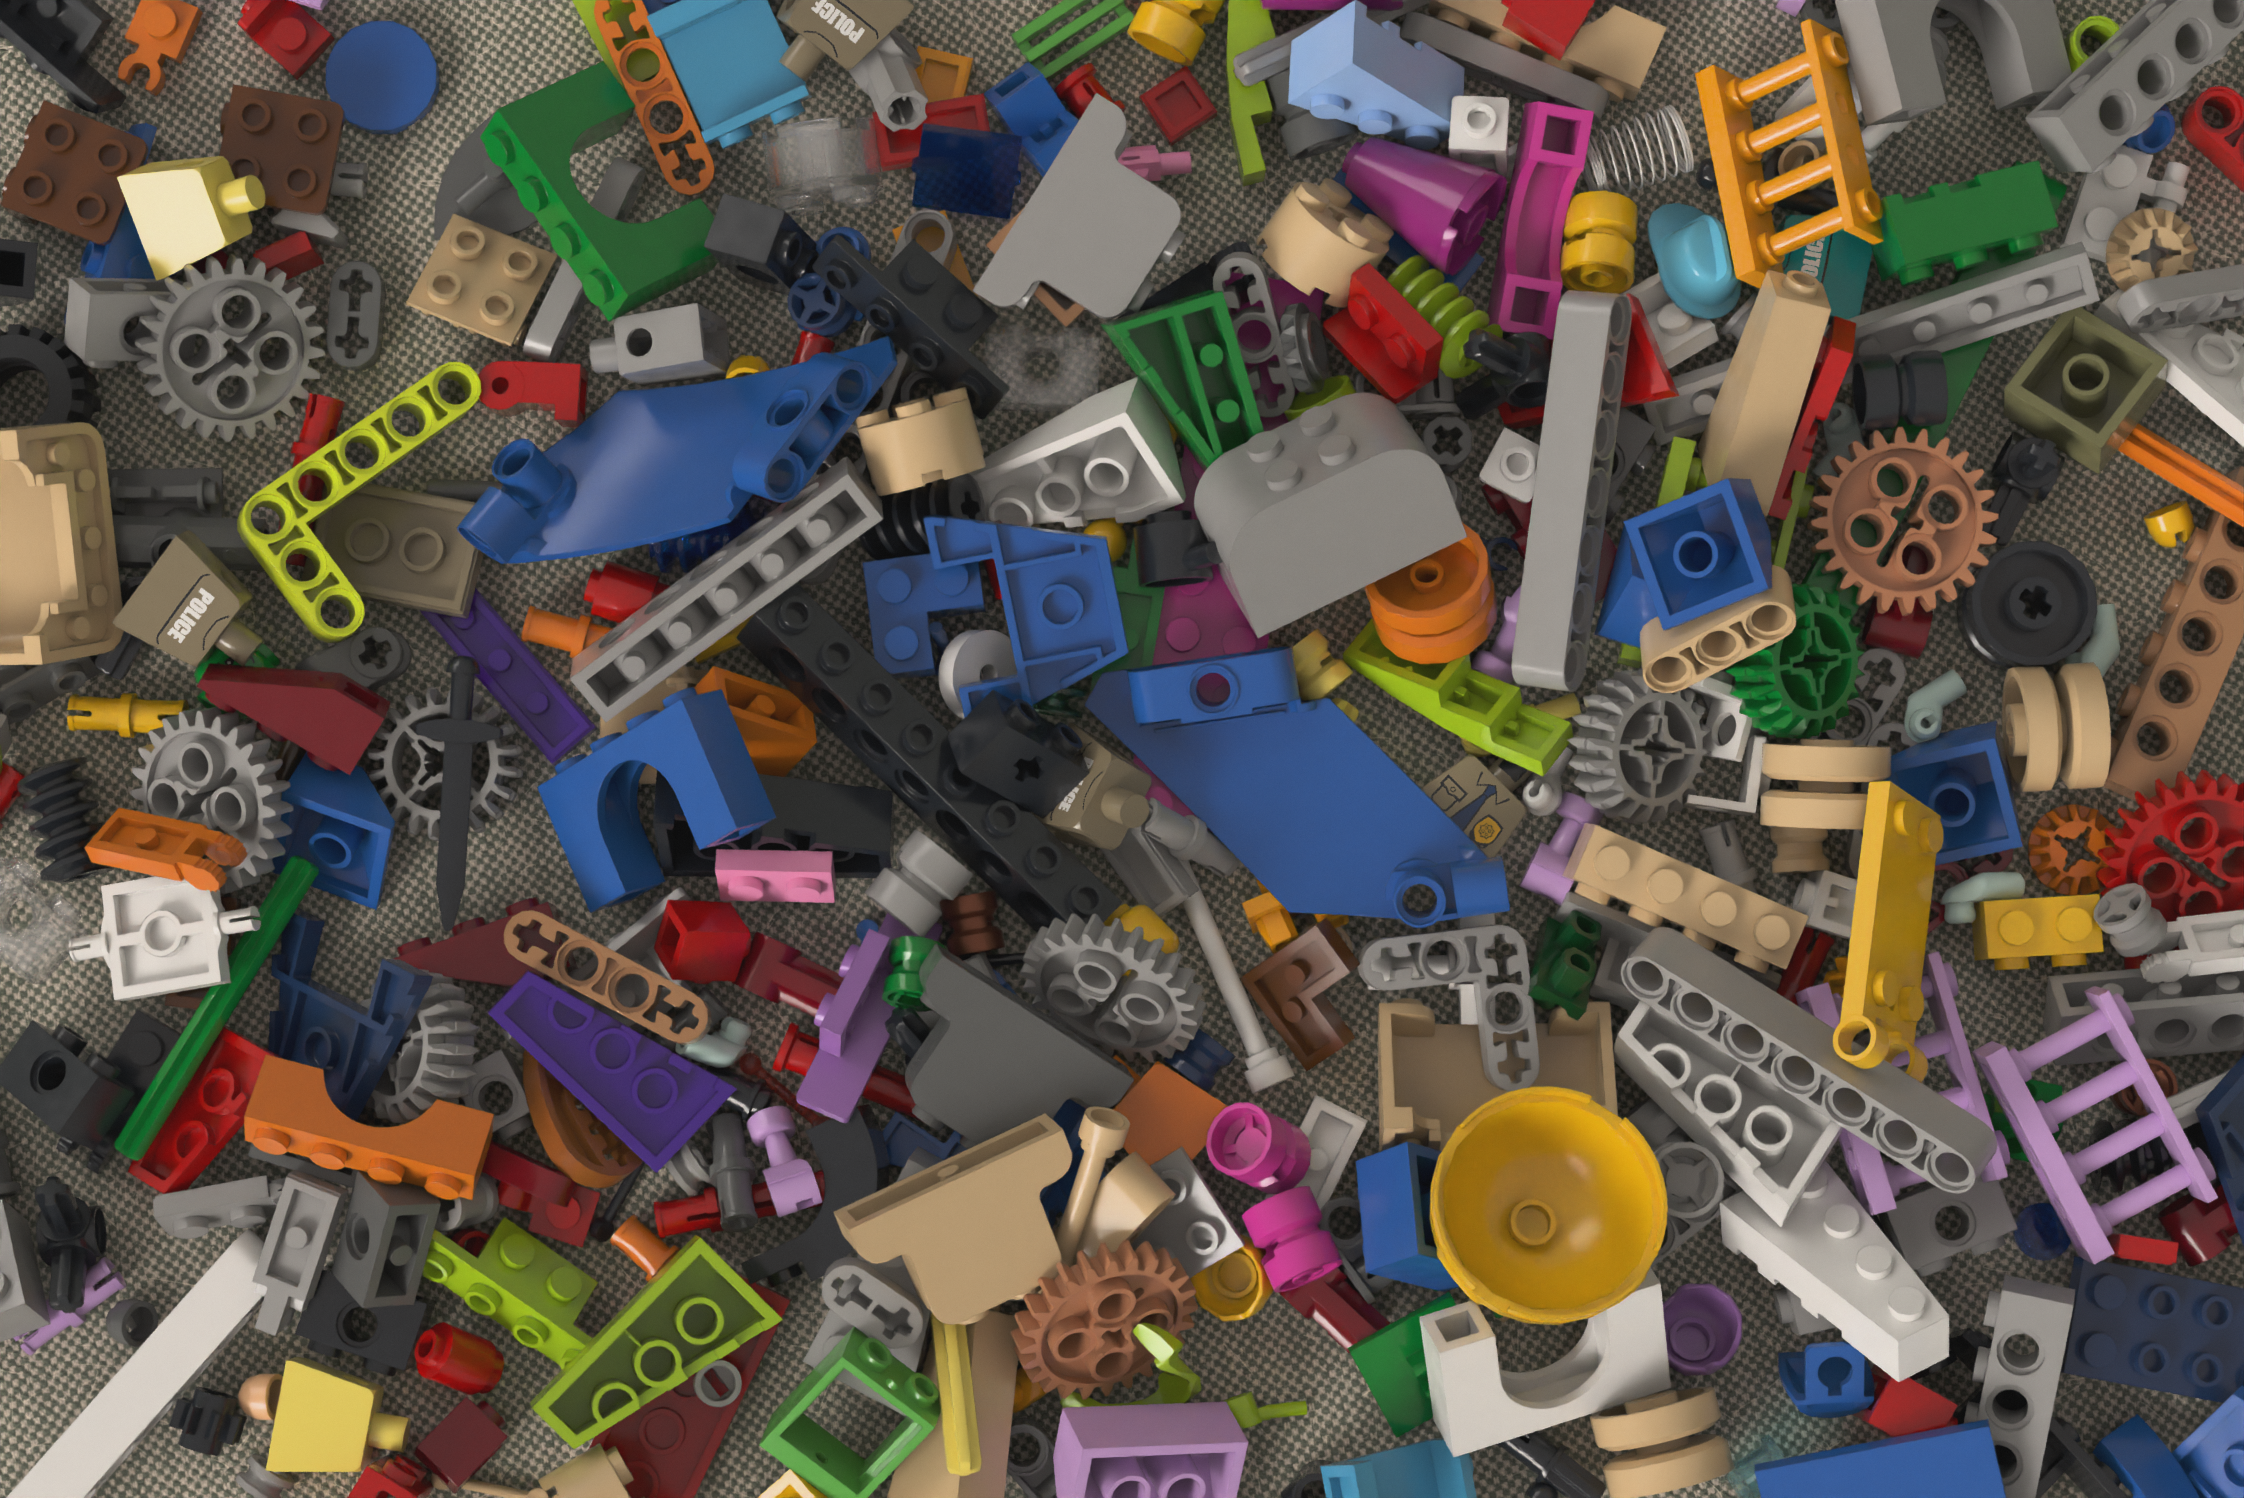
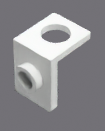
[1687,671,1752,762]
[1682,735,1771,817]

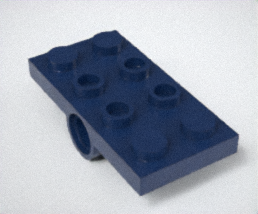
[2061,1256,2244,1403]

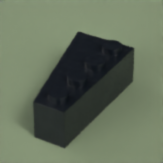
[653,770,895,878]

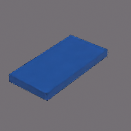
[1754,1419,2007,1498]

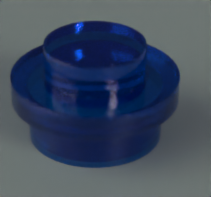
[2013,1202,2071,1261]

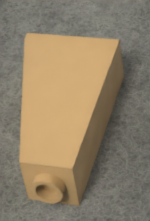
[1697,270,1831,516]
[887,1303,1019,1498]

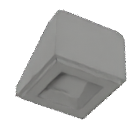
[271,210,349,249]

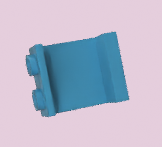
[647,0,812,149]
[1320,1438,1477,1498]

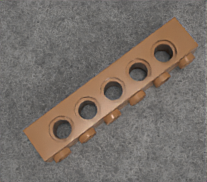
[2103,466,2244,801]

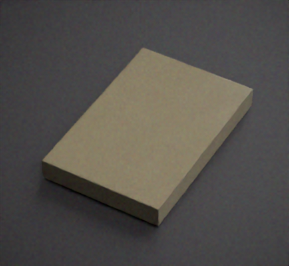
[301,483,484,619]

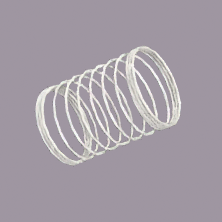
[1582,104,1694,194]

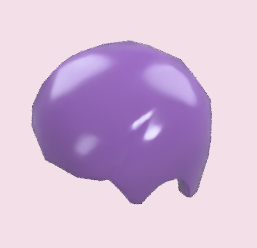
[1663,1283,1742,1376]

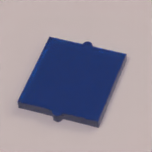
[911,123,1022,219]

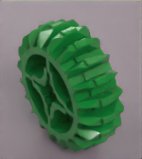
[1725,584,1866,739]

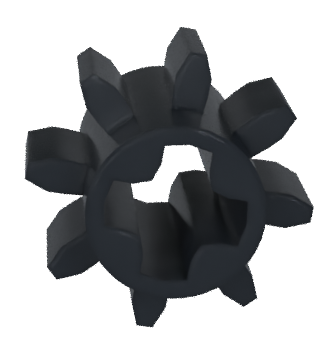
[169,1387,247,1456]

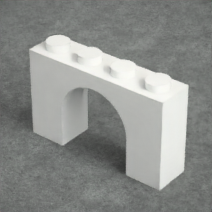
[1419,1267,1671,1457]

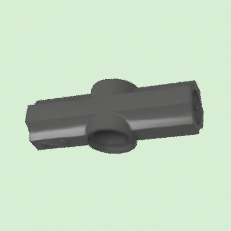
[112,507,270,571]

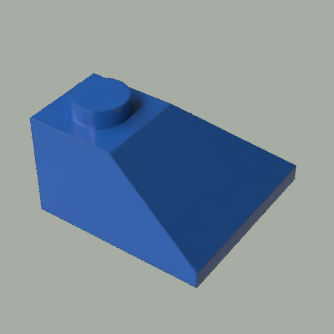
[1624,478,1772,631]
[1885,720,2023,866]
[272,751,395,910]

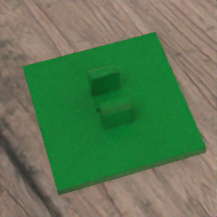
[1348,1292,1456,1438]

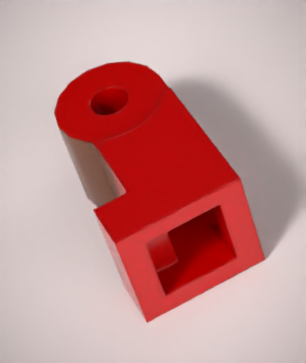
[478,361,589,428]

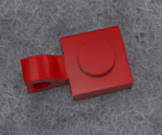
[497,1180,602,1248]

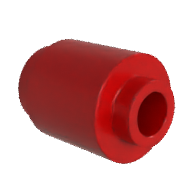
[583,560,670,624]
[414,1322,504,1395]

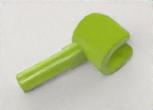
[1223,1391,1307,1428]

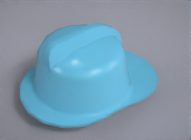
[1647,203,1741,320]

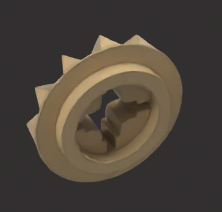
[2106,208,2199,292]

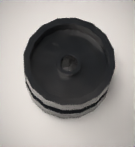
[1956,541,2098,672]

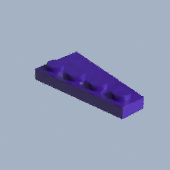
[487,970,737,1173]

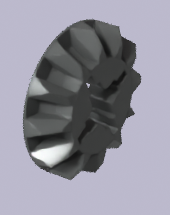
[1279,302,1329,395]

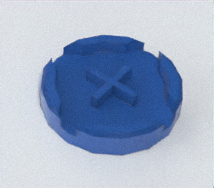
[326,21,440,134]

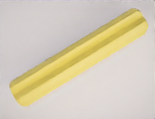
[930,1313,982,1476]

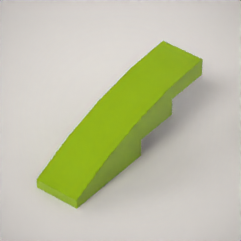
[1225,0,1276,187]
[1342,619,1574,777]

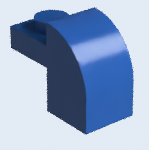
[984,62,1079,177]

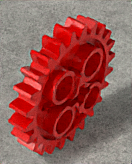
[2096,769,2244,950]

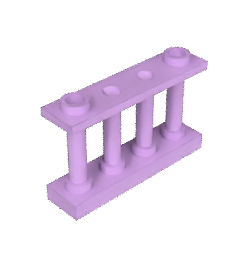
[1795,951,2010,1216]
[1972,986,2218,1264]

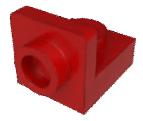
[237,0,335,80]

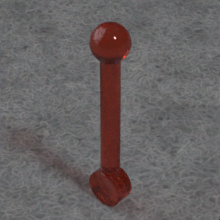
[739,1053,831,1127]

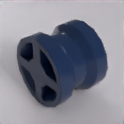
[787,272,857,338]
[1163,1028,1236,1093]

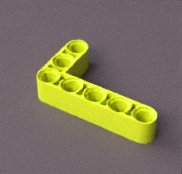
[237,362,481,643]

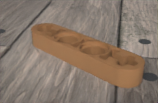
[504,910,712,1045]

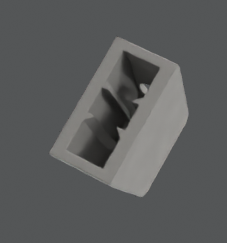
[589,303,731,385]

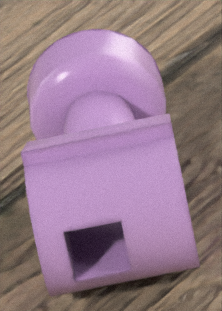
[1471,586,1521,684]
[1519,791,1604,905]
[746,1106,823,1218]

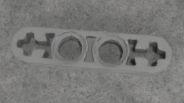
[1400,12,1610,123]
[523,156,645,363]

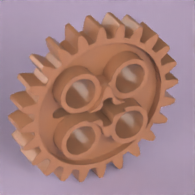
[1807,427,1999,616]
[1011,1240,1198,1400]

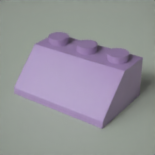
[1053,1402,1248,1498]

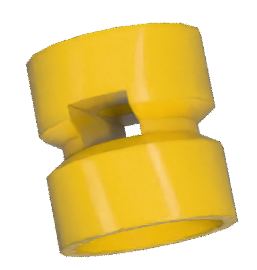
[1127,0,1225,66]
[1560,191,1638,294]

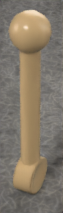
[431,1473,550,1498]

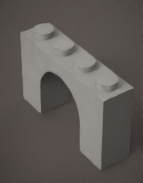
[1835,0,2072,126]

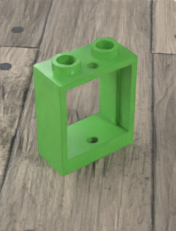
[759,1326,941,1498]

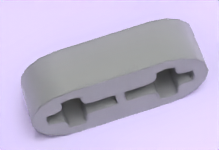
[822,1257,923,1349]

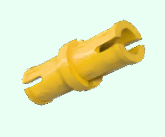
[67,693,189,738]

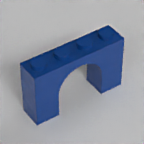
[537,687,776,913]

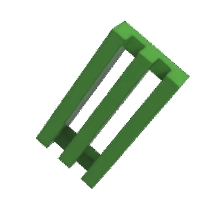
[1012,0,1134,82]

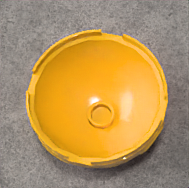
[1430,1086,1668,1325]

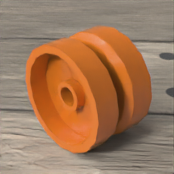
[1365,522,1497,664]

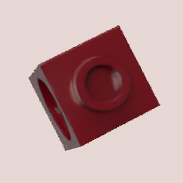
[414,1396,508,1494]

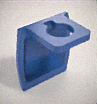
[1778,1341,1874,1418]

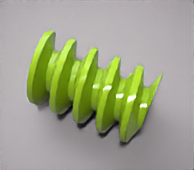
[1387,255,1503,379]

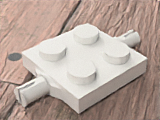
[69,876,261,1001]

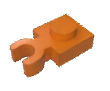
[118,0,203,96]

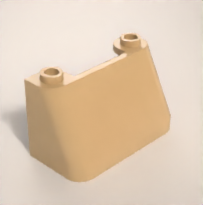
[0,422,124,665]
[1378,998,1618,1152]

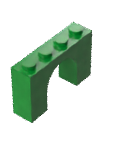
[480,61,719,322]

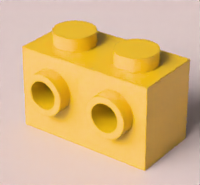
[1972,894,2104,971]

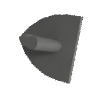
[434,111,538,240]

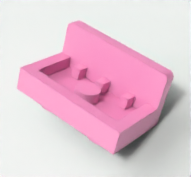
[715,849,836,903]

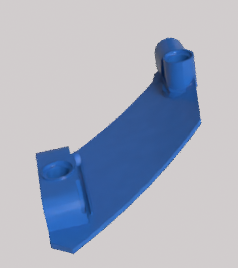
[457,336,898,564]
[1084,646,1510,928]

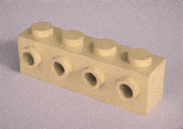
[1562,823,1809,974]

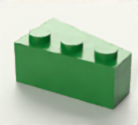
[1870,160,2058,286]
[1101,290,1264,472]

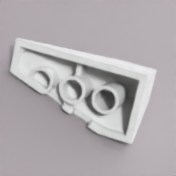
[968,376,1186,528]

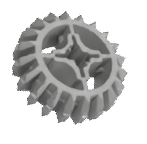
[1567,668,1712,824]
[367,687,523,841]
[361,969,480,1125]

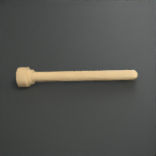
[1037,1106,1130,1294]

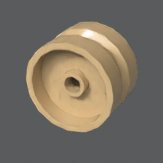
[2002,662,2111,793]
[1760,739,1892,829]
[1589,1386,1735,1498]

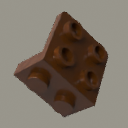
[219,84,345,215]
[0,100,149,245]

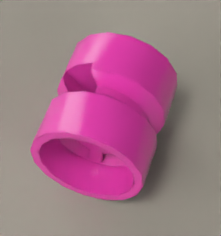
[1206,1102,1311,1194]
[1242,1186,1343,1293]

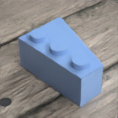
[1288,0,1465,150]

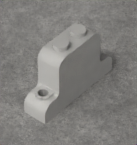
[972,93,1186,319]

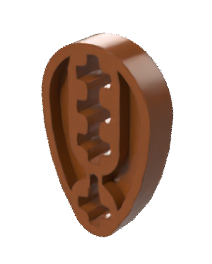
[523,1049,643,1188]

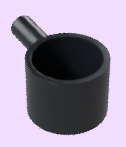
[1133,510,1223,588]

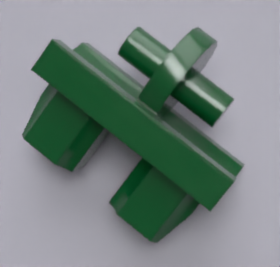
[1528,910,1602,1021]

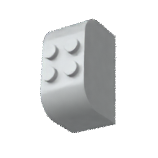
[1194,393,1467,638]

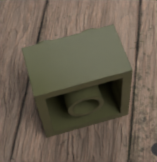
[2003,307,2168,474]

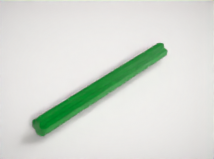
[114,855,319,1161]

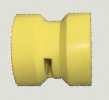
[1293,629,1353,701]

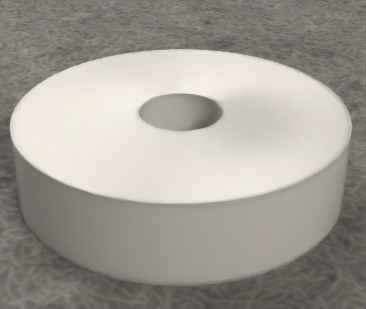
[938,630,1017,719]

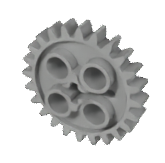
[135,254,325,441]
[130,707,293,894]
[1020,914,1206,1062]

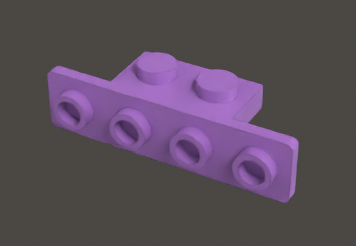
[796,913,942,1123]

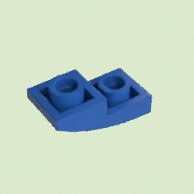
[2092,1414,2200,1498]

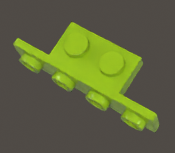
[422,1217,598,1369]

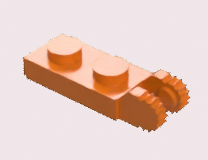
[85,808,248,892]

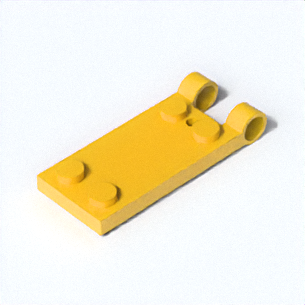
[1833,781,1944,1083]

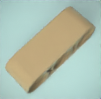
[1640,565,1796,693]
[1053,1151,1176,1268]

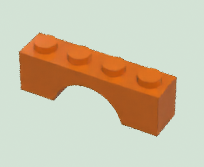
[244,1055,494,1200]

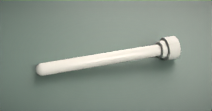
[1177,858,1295,1094]

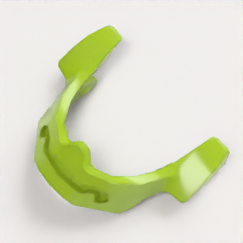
[1060,1322,1201,1408]

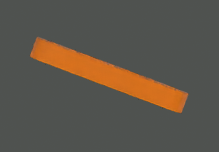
[594,0,716,196]

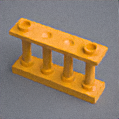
[1695,19,1884,289]

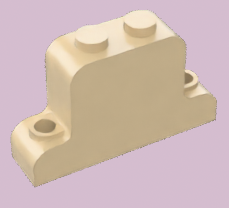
[834,1113,1072,1325]

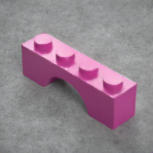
[1487,101,1594,340]

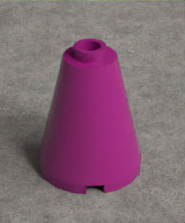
[1342,137,1507,276]

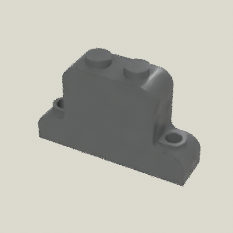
[905,943,1134,1149]

